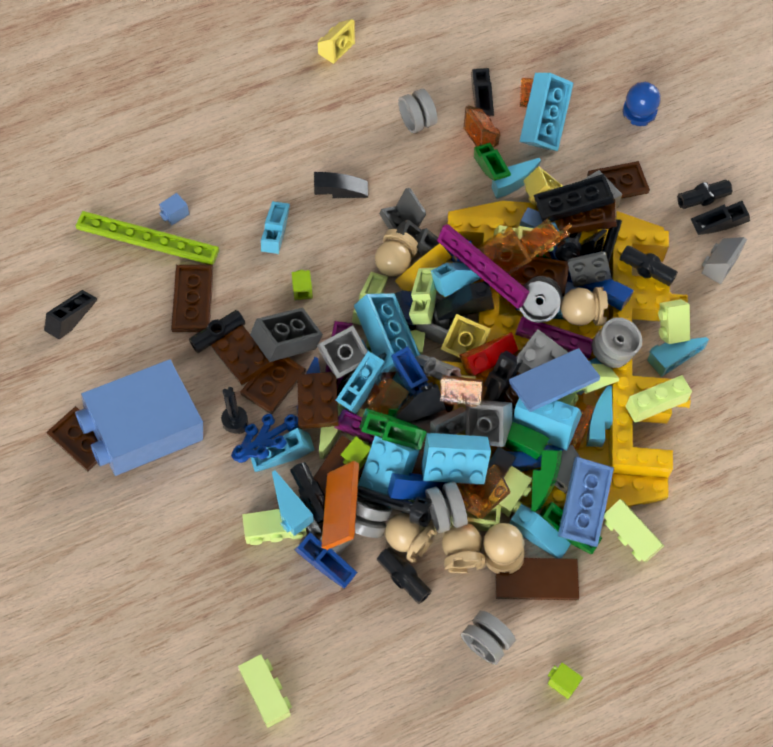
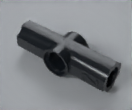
[677,179,733,209]
[619,245,678,286]
[189,310,246,353]
[290,462,325,524]
[377,547,432,604]

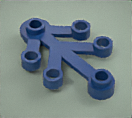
[231,414,299,463]

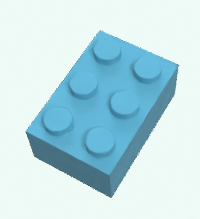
[421,433,491,485]
[358,436,420,508]

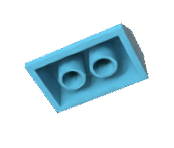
[513,398,582,451]

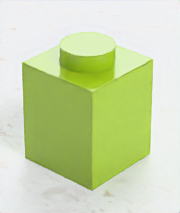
[291,270,313,300]
[341,436,371,470]
[548,663,583,700]

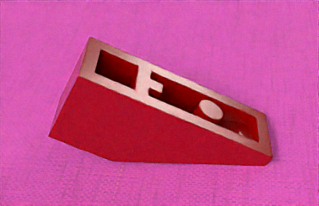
[459,332,518,376]

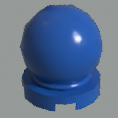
[622,81,661,126]

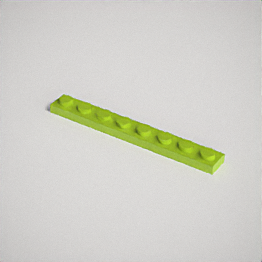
[75,211,219,265]

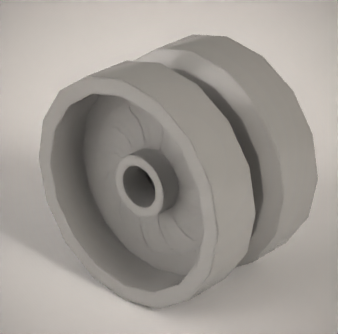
[398,88,438,133]
[592,318,643,368]
[425,481,468,533]
[355,497,393,538]
[461,610,516,665]

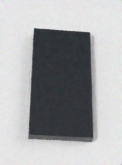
[534,174,615,224]

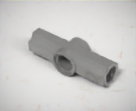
[415,354,462,384]

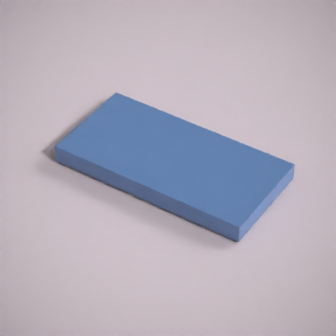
[509,348,600,412]
[558,457,614,547]

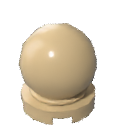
[375,229,418,277]
[560,287,608,326]
[385,512,438,564]
[442,523,486,573]
[483,523,525,574]

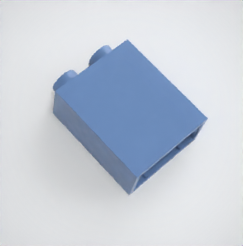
[75,359,203,476]

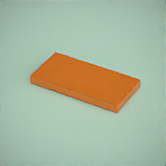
[321,461,359,550]

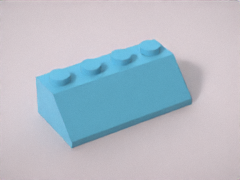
[519,73,574,151]
[354,293,420,373]

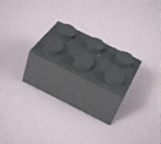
[250,307,323,362]

